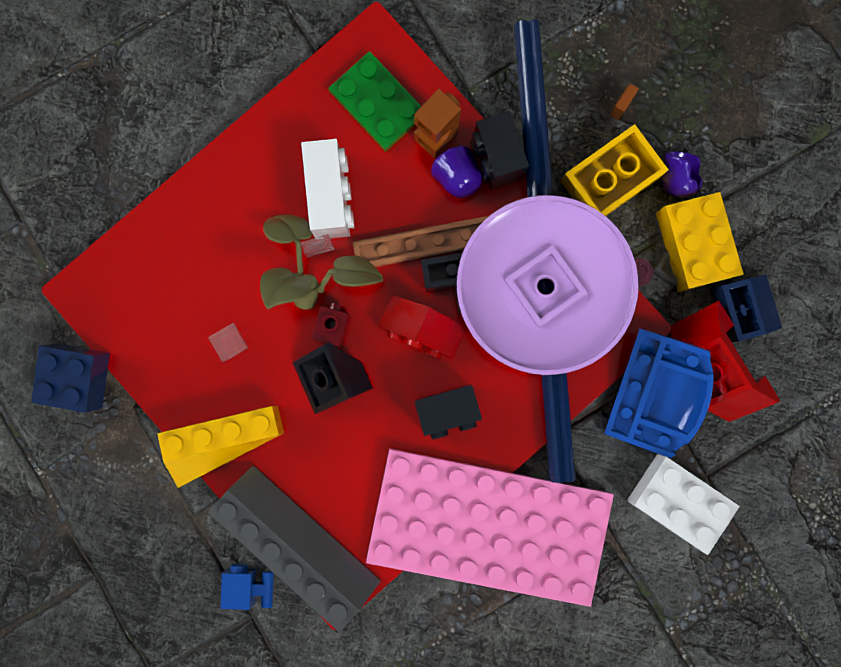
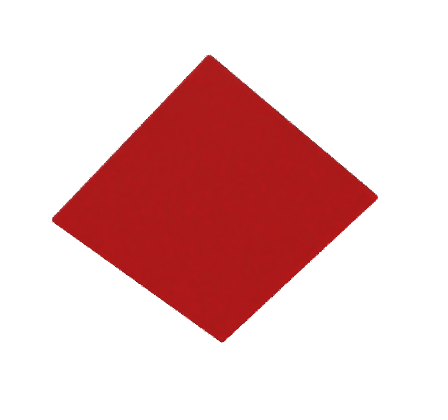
[42,2,671,630]

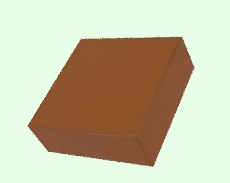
[610,84,639,120]

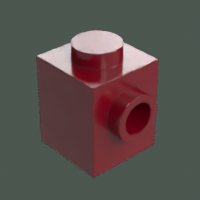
[311,303,351,348]

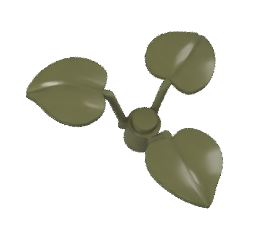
[260,215,383,309]

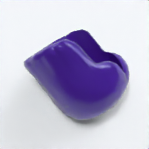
[431,145,482,198]
[662,151,703,198]

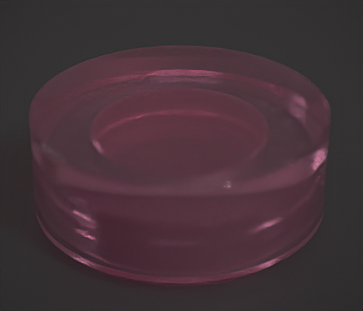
[634,258,653,287]

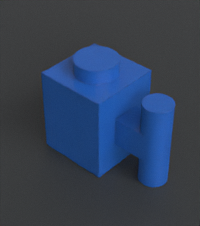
[220,563,274,610]

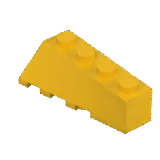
[157,405,284,488]

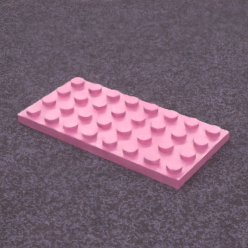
[366,448,614,607]

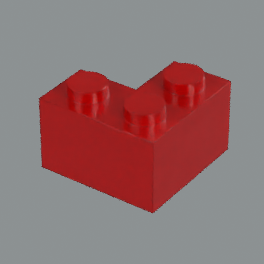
[378,295,466,359]

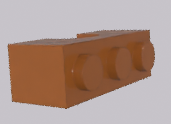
[414,89,461,158]

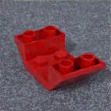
[671,300,780,422]

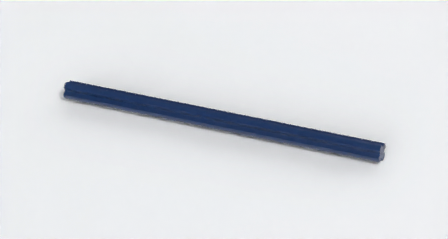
[514,19,575,483]

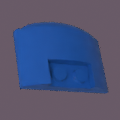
[604,328,714,458]

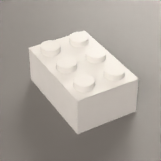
[301,139,354,240]
[627,454,740,555]

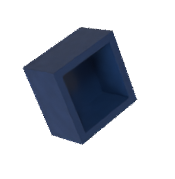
[31,343,110,413]

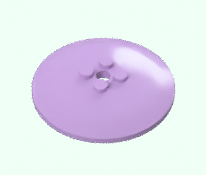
[457,195,638,375]

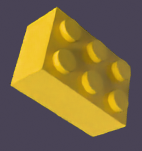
[560,124,668,216]
[656,192,744,292]

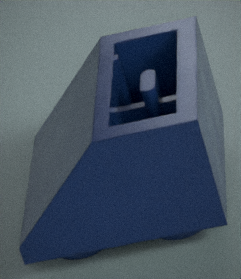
[711,274,782,343]

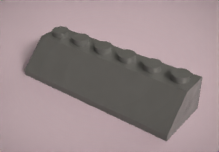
[208,465,381,633]

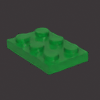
[328,51,422,152]

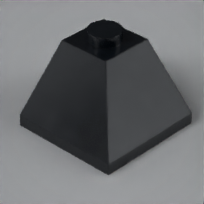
[293,343,373,414]

